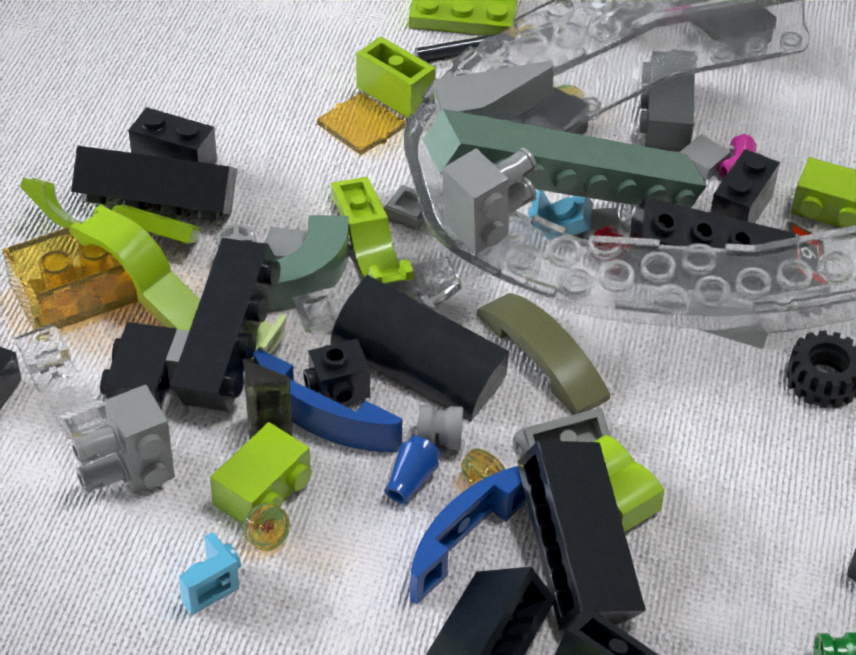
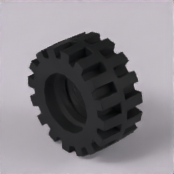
[787,330,856,408]

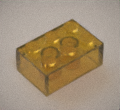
[2,211,138,337]

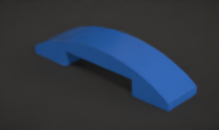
[253,349,403,452]
[410,466,527,604]

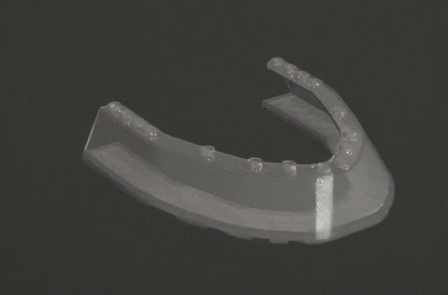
[404,0,856,334]

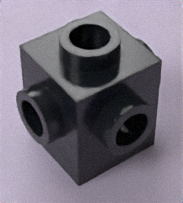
[303,339,370,405]

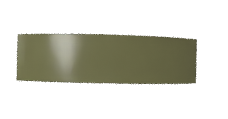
[477,293,610,415]

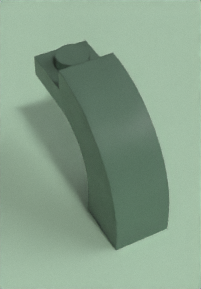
[268,215,349,311]

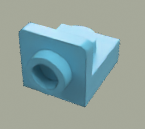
[528,190,593,243]
[178,532,241,615]

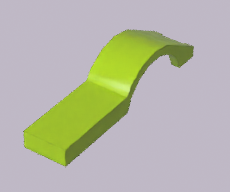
[331,176,414,284]
[20,177,201,244]
[69,205,200,331]

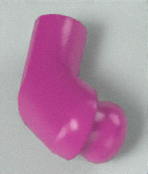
[718,134,757,179]

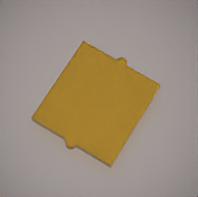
[317,92,405,155]

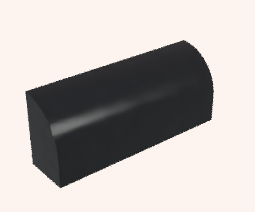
[330,275,509,422]
[517,441,646,631]
[426,567,556,655]

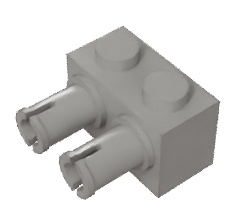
[442,148,537,255]
[70,384,175,495]

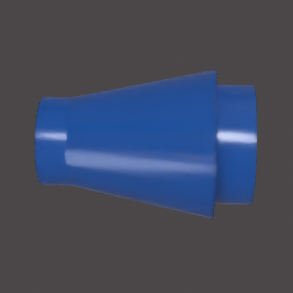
[384,436,441,504]

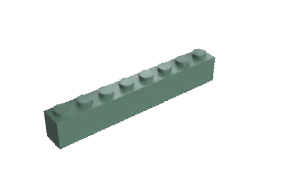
[422,109,707,208]

